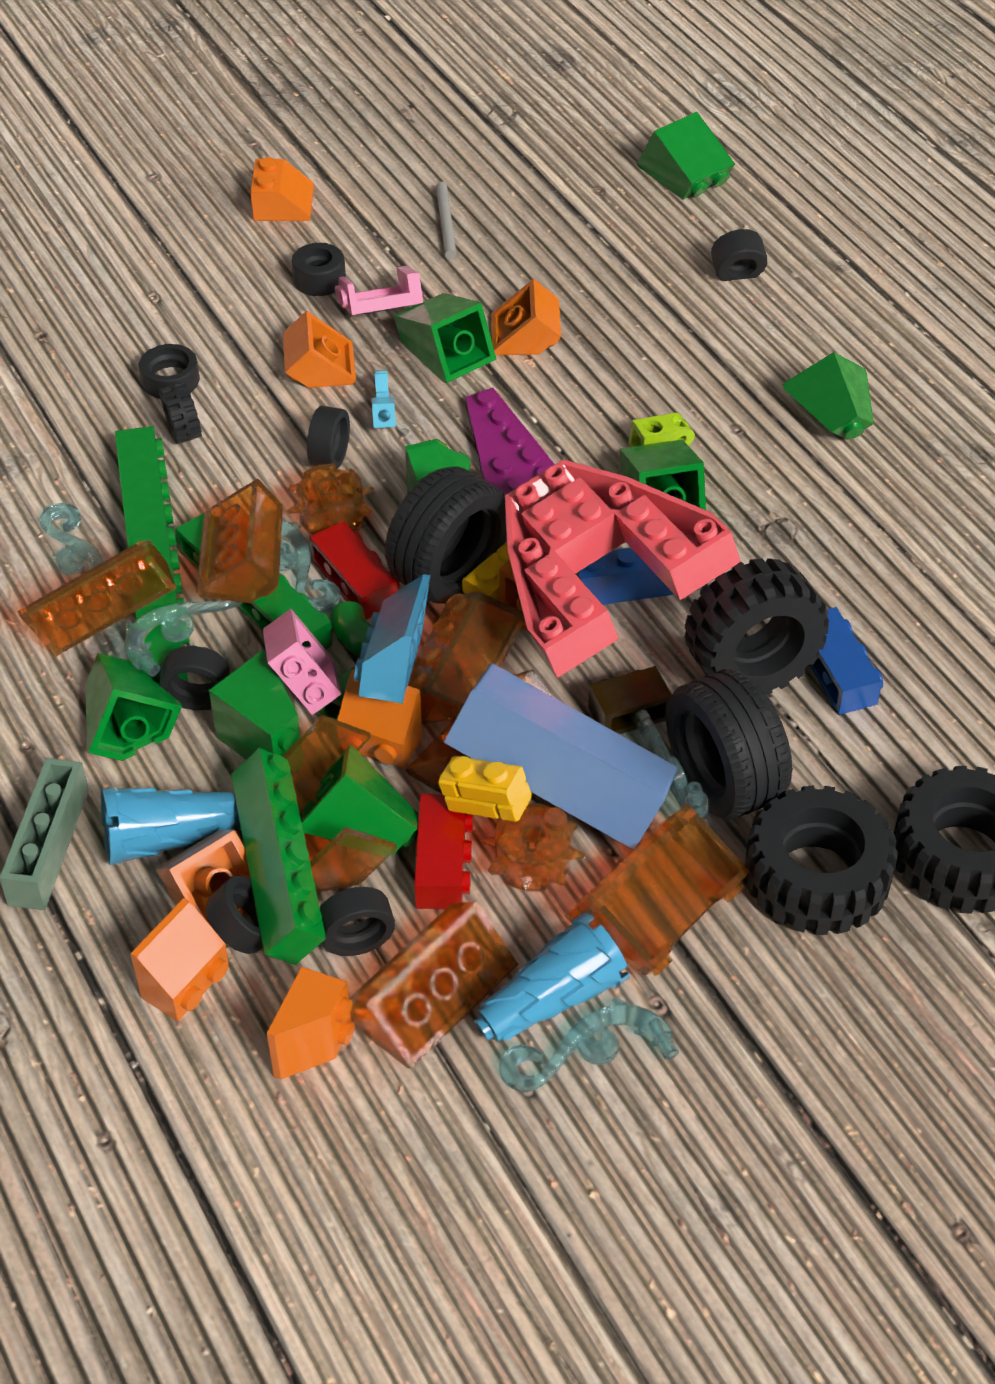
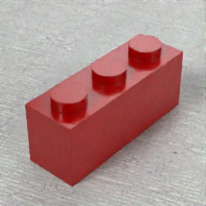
[309,521,400,620]
[415,794,473,910]

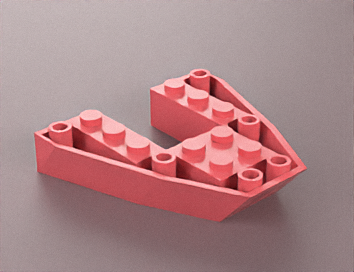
[505,459,741,678]

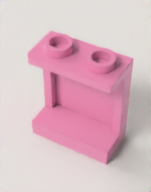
[335,266,423,315]

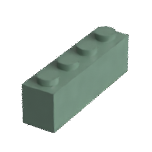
[0,758,89,911]

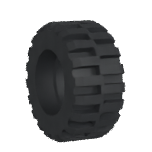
[684,558,829,695]
[894,766,995,914]
[744,785,898,935]

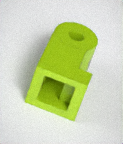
[628,413,695,447]

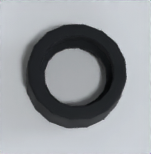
[138,344,200,399]
[307,405,350,470]
[159,645,230,710]
[206,876,263,954]
[320,887,395,956]

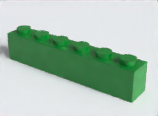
[176,510,332,650]
[231,748,326,965]

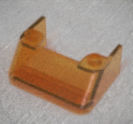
[282,715,397,893]

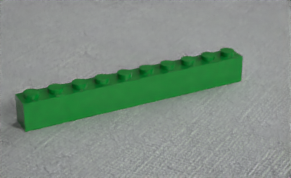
[115,426,190,684]

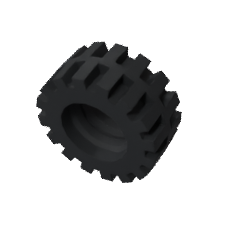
[159,382,202,444]

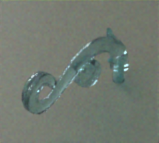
[40,503,116,608]
[231,517,340,612]
[124,574,248,677]
[635,709,709,823]
[499,997,679,1092]

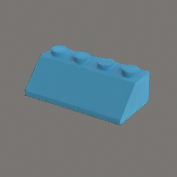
[354,574,430,704]

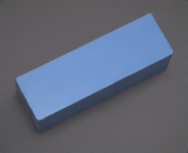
[444,663,677,850]

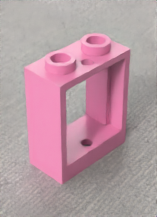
[263,609,342,715]

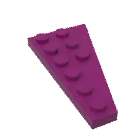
[466,387,555,495]

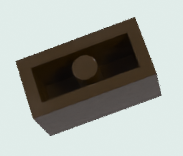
[588,666,672,734]

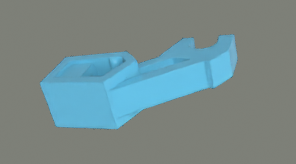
[372,370,396,428]

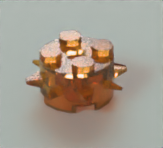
[286,463,374,535]
[481,804,585,892]

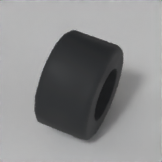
[711,229,768,281]
[291,242,346,296]

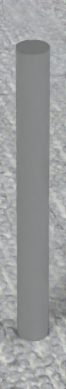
[436,182,457,260]

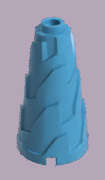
[100,787,241,865]
[474,912,630,1042]

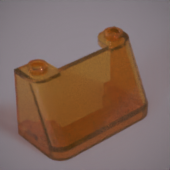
[565,802,750,976]

